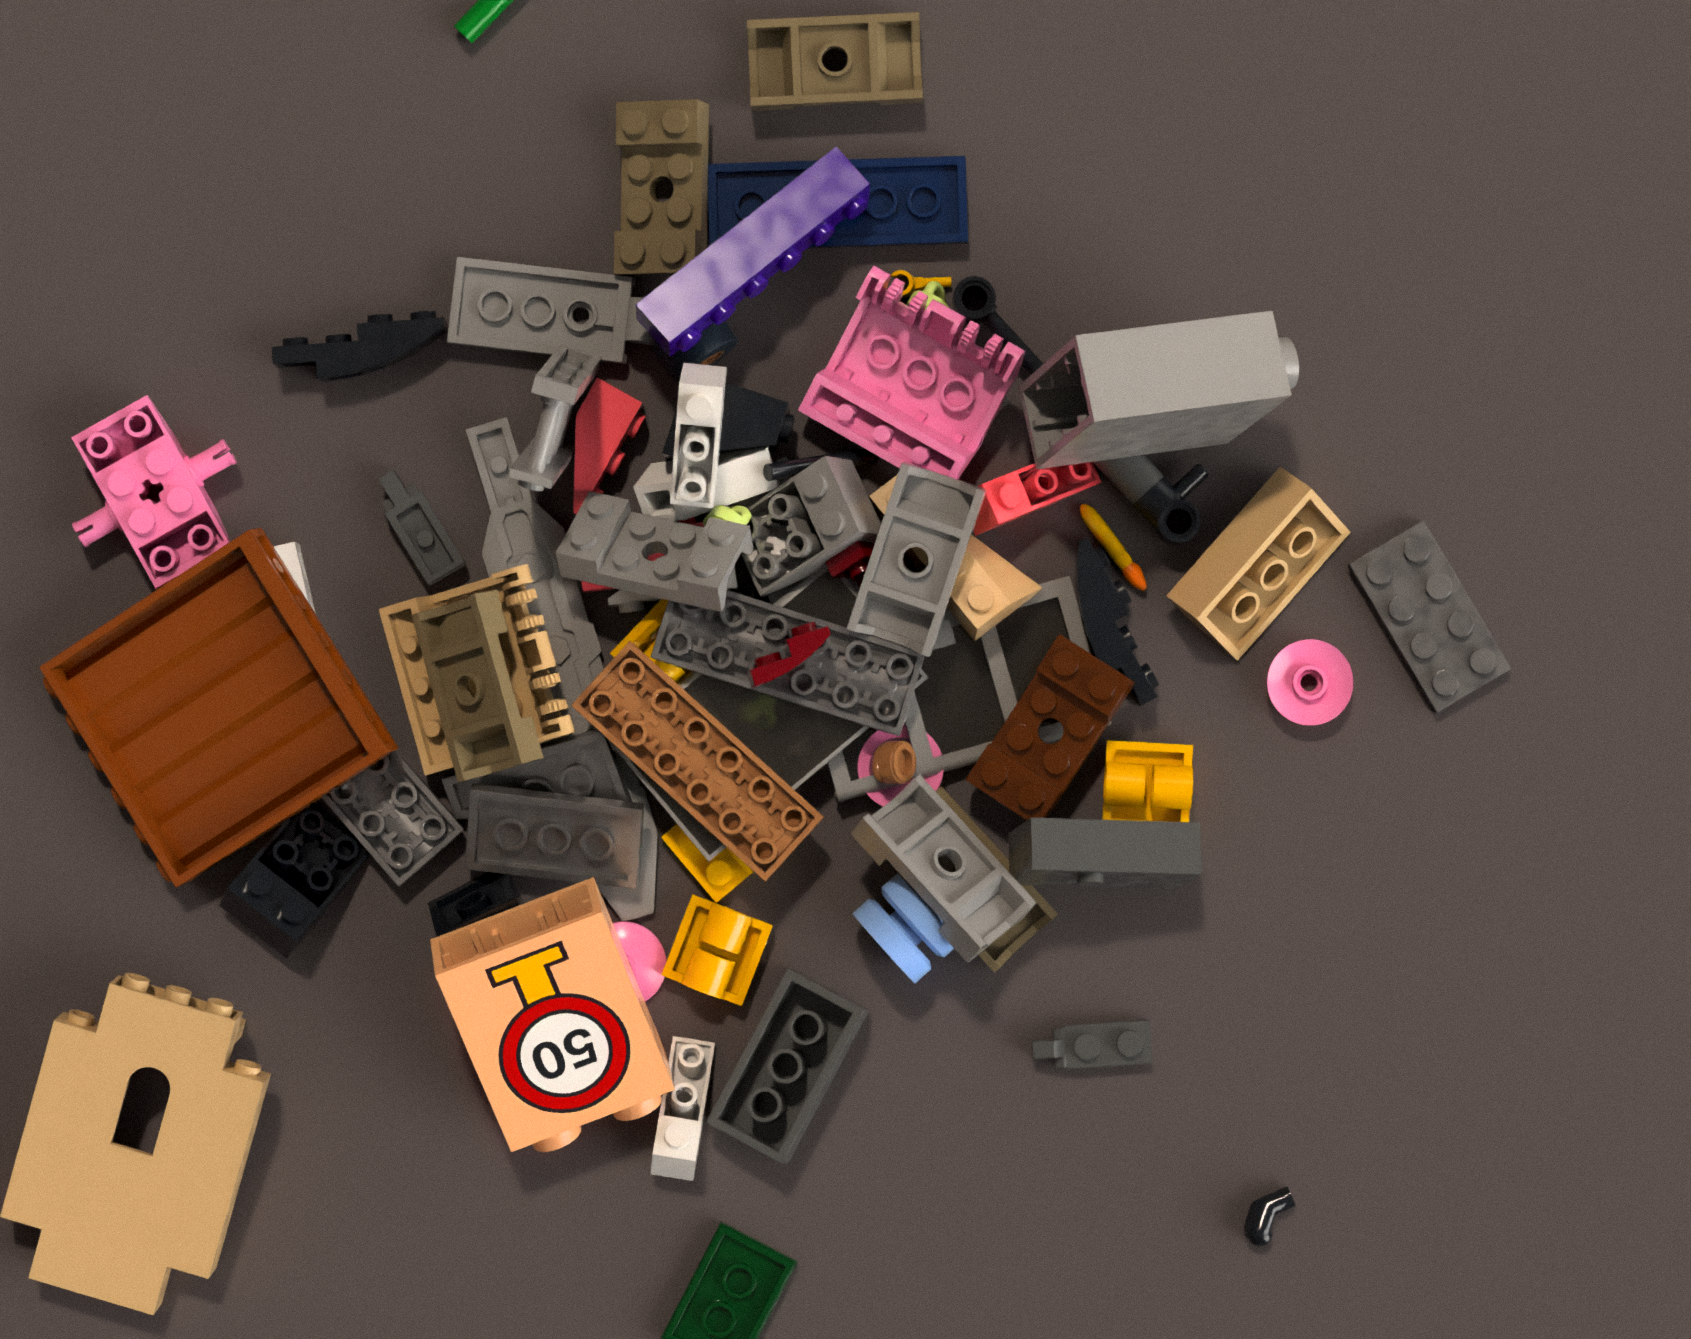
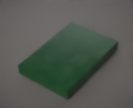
[661,1221,797,1339]

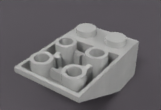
[741,456,881,597]

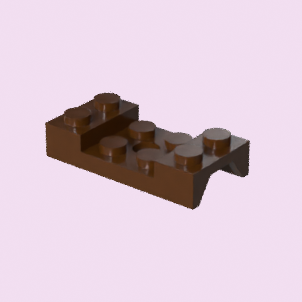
[965,634,1135,820]

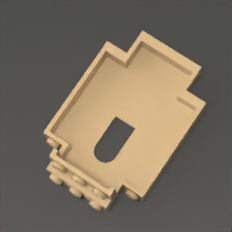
[0,973,271,1315]

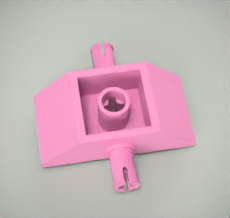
[71,395,237,589]

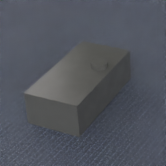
[1008,818,1202,889]
[706,969,870,1164]

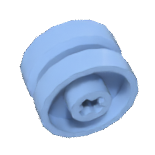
[852,873,954,983]

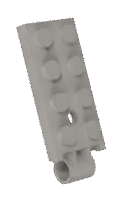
[447,257,656,364]

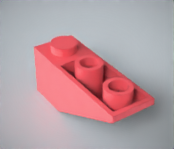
[573,378,647,515]
[973,462,1102,536]

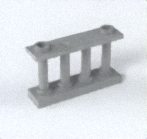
[508,345,602,491]

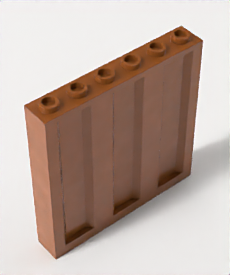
[39,527,399,888]

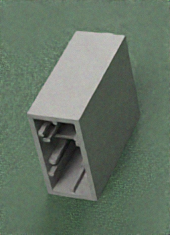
[1018,311,1299,469]

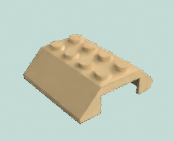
[378,564,575,776]

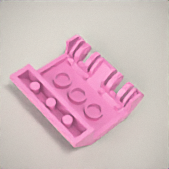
[798,266,1025,479]

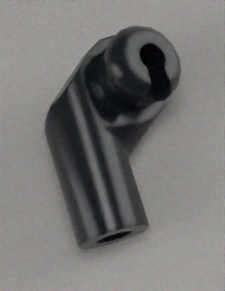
[1244,1186,1296,1246]

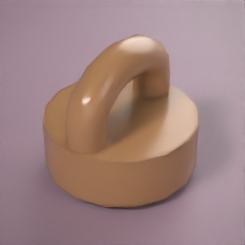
[872,741,916,784]

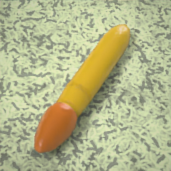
[1080,504,1147,591]

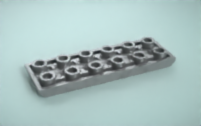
[650,590,925,736]
[322,750,465,887]

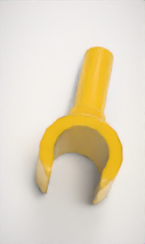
[891,270,952,298]

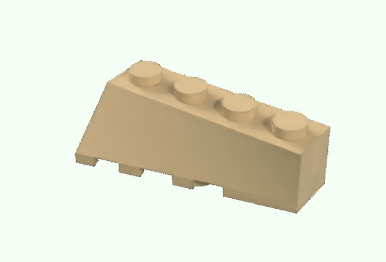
[869,474,1043,641]

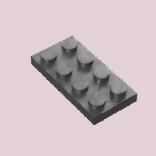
[1348,520,1511,713]
[465,783,645,889]

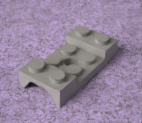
[846,461,987,657]
[556,491,754,612]
[851,774,1037,963]

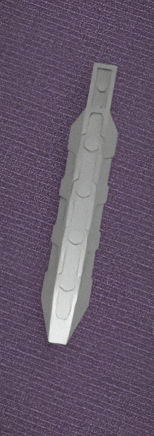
[466,417,658,921]

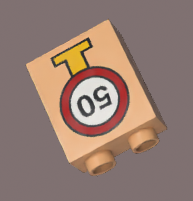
[430,877,675,1152]

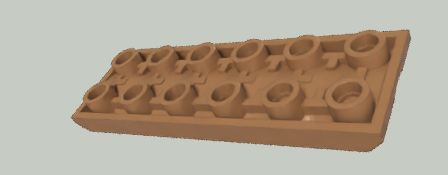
[571,641,824,882]

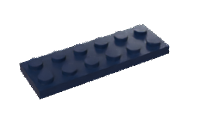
[708,156,968,249]

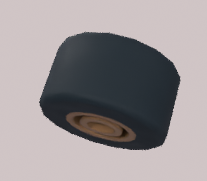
[653,321,738,383]

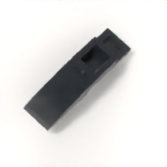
[272,311,447,382]
[1075,538,1159,706]

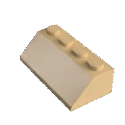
[1166,467,1351,661]

